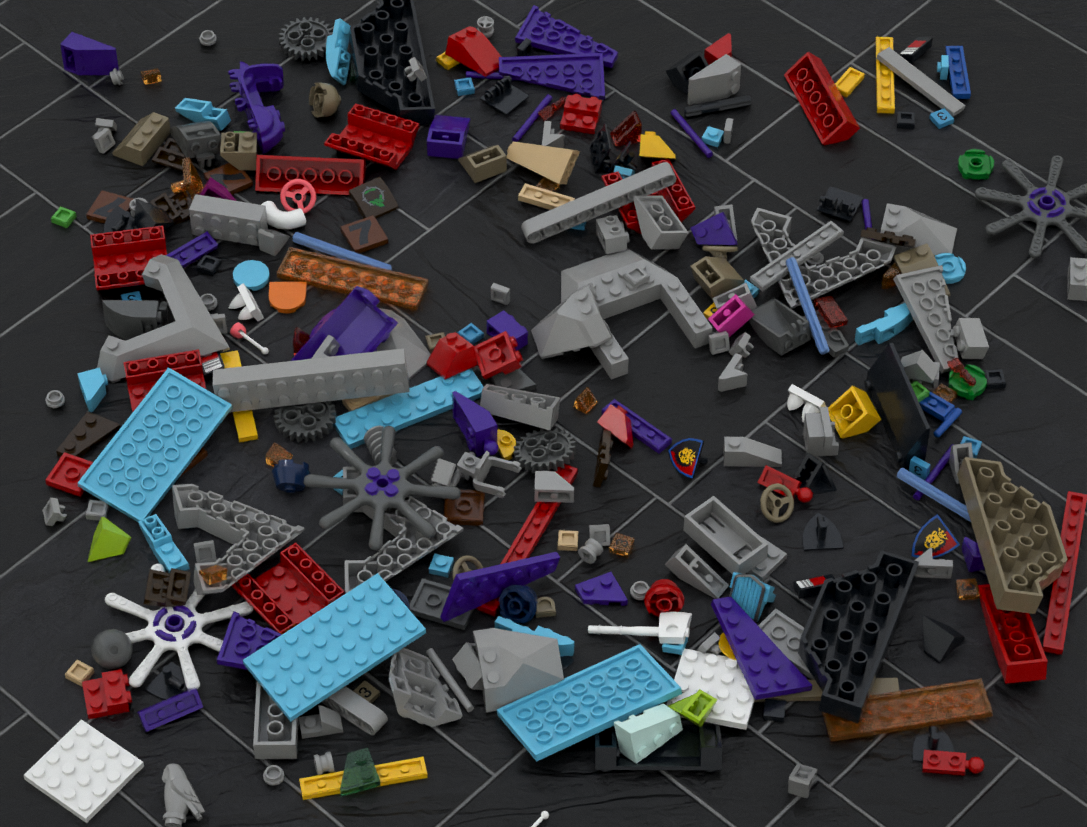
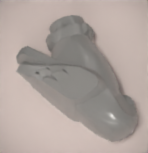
[162,763,205,827]

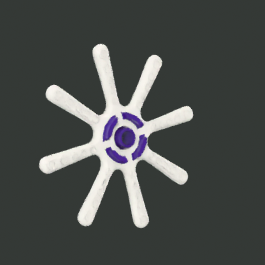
[105,564,254,690]

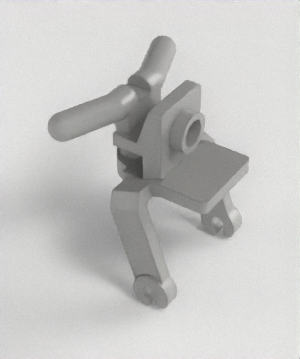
[449,451,522,498]

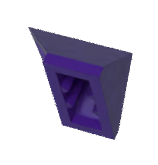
[961,537,985,572]

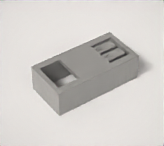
[683,496,768,574]

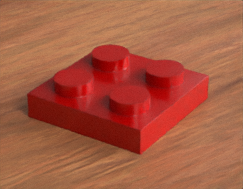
[45,452,93,497]

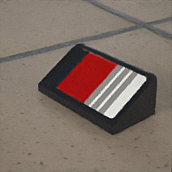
[899,37,933,64]
[201,351,225,377]
[793,574,835,599]

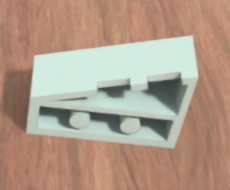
[614,704,683,764]

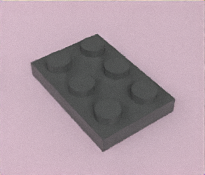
[410,578,475,630]

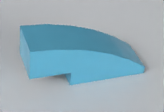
[175,98,231,131]

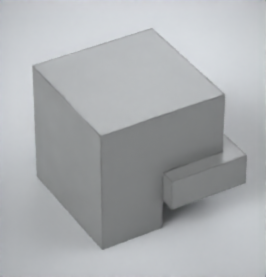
[803,407,839,457]

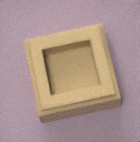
[558,530,578,551]
[65,660,94,686]

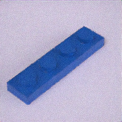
[945,46,971,99]

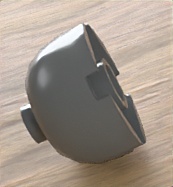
[91,629,133,670]

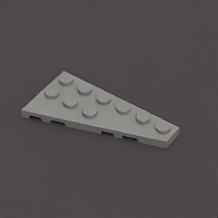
[893,265,959,373]

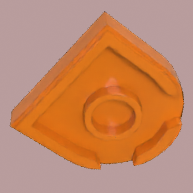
[269,282,307,314]

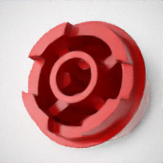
[644,579,685,617]

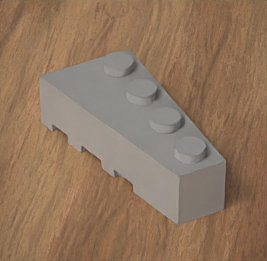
[480,384,561,430]

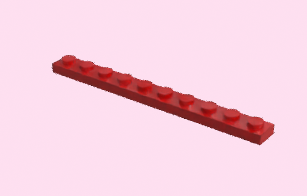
[477,464,578,616]
[1042,491,1087,655]

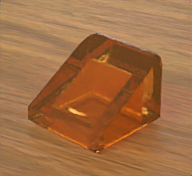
[140,68,162,85]
[881,264,901,289]
[266,442,293,467]
[199,565,227,585]

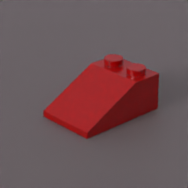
[445,26,502,77]

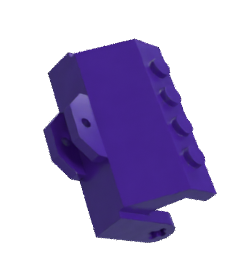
[290,286,398,361]

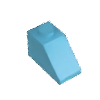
[77,367,108,412]

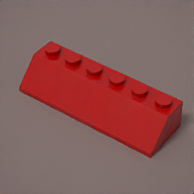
[784,52,860,146]
[255,155,366,195]

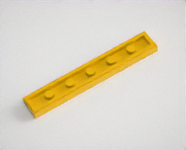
[875,37,895,114]
[220,350,258,443]
[299,756,428,800]

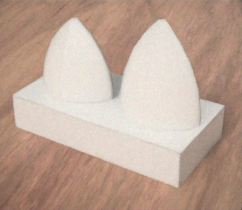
[228,283,264,321]
[787,384,826,422]

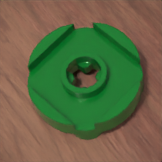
[958,149,994,179]
[948,364,987,400]

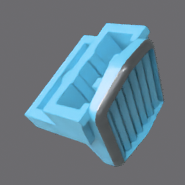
[729,572,776,622]

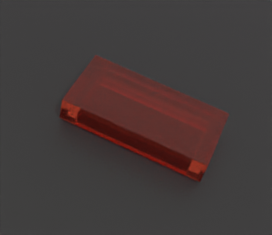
[814,296,848,328]

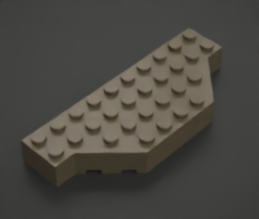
[957,457,1068,614]

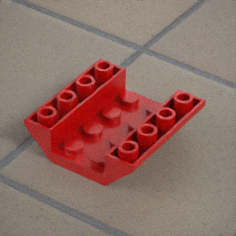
[324,104,419,170]
[601,158,695,234]
[90,226,167,290]
[123,349,206,413]
[231,543,345,634]

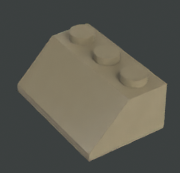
[112,112,170,166]

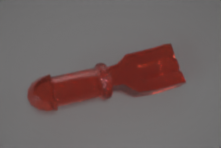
[538,96,567,121]
[947,358,976,386]

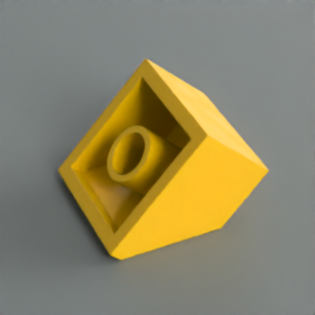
[639,131,676,159]
[828,385,881,439]

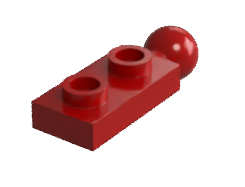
[757,465,813,503]
[922,750,985,776]

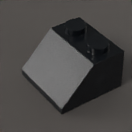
[666,51,709,95]

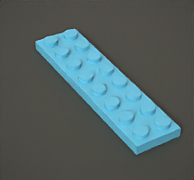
[333,368,484,449]

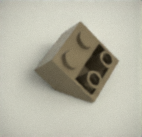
[220,132,258,170]
[458,145,507,183]
[691,256,745,300]

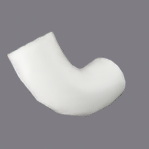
[261,201,306,230]

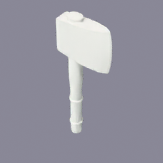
[588,612,692,644]

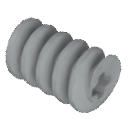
[364,425,397,466]

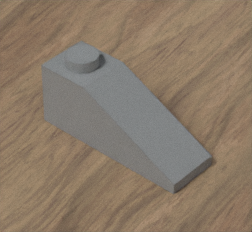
[723,437,782,467]
[665,544,729,599]

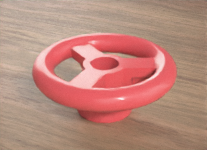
[280,179,316,214]

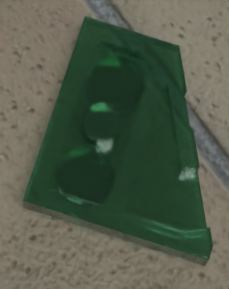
[340,747,380,797]

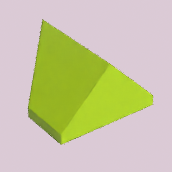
[88,517,131,562]
[668,689,717,727]

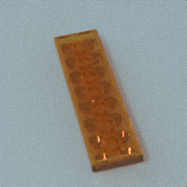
[277,247,429,310]
[822,678,993,742]

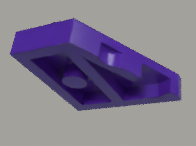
[690,212,738,245]
[575,572,628,606]

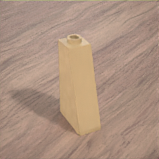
[507,141,580,185]

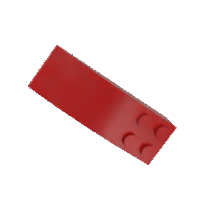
[978,584,1048,684]

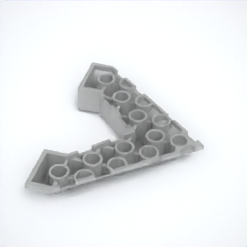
[751,208,897,309]
[97,254,230,383]
[343,467,464,594]
[172,484,305,595]

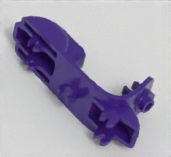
[228,61,285,155]

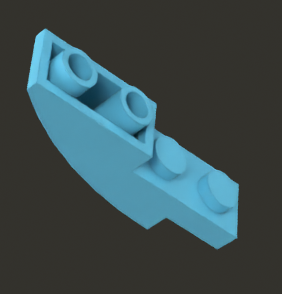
[326,18,351,85]
[855,303,913,346]
[138,514,190,573]
[495,616,574,656]

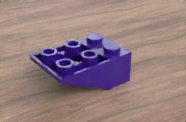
[60,32,119,75]
[427,115,470,159]

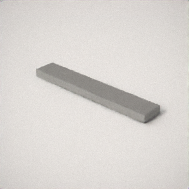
[876,47,965,117]
[750,221,844,292]

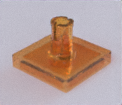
[171,157,203,199]

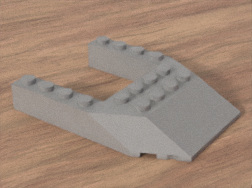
[561,248,712,380]

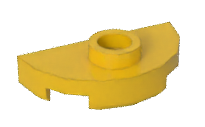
[497,429,517,460]

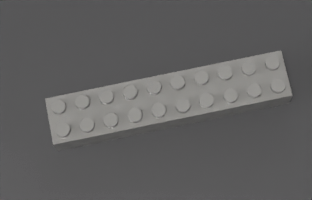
[213,348,410,412]

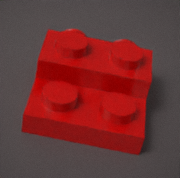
[560,94,602,134]
[474,331,523,380]
[82,669,132,719]

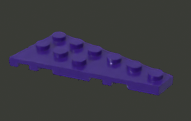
[515,5,618,68]
[499,53,605,100]
[440,552,560,622]
[711,597,813,700]
[217,611,282,670]

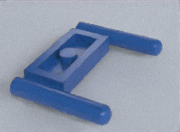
[919,392,962,438]

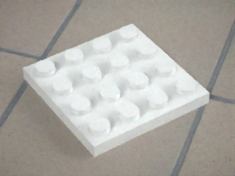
[666,648,755,730]
[24,719,144,823]

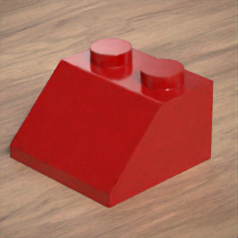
[427,332,478,379]

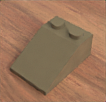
[893,243,950,297]

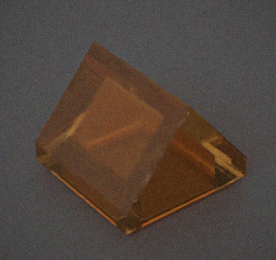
[573,387,598,414]

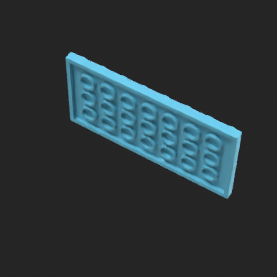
[77,367,232,522]
[243,573,426,722]
[497,644,682,762]

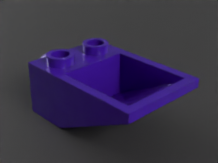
[452,391,499,457]

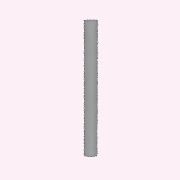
[426,648,474,712]

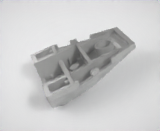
[880,203,957,260]
[531,283,613,359]
[377,308,431,380]
[473,628,564,713]
[389,648,462,727]

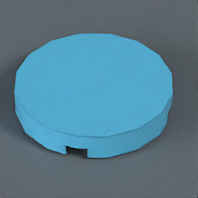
[935,253,966,284]
[233,260,270,291]

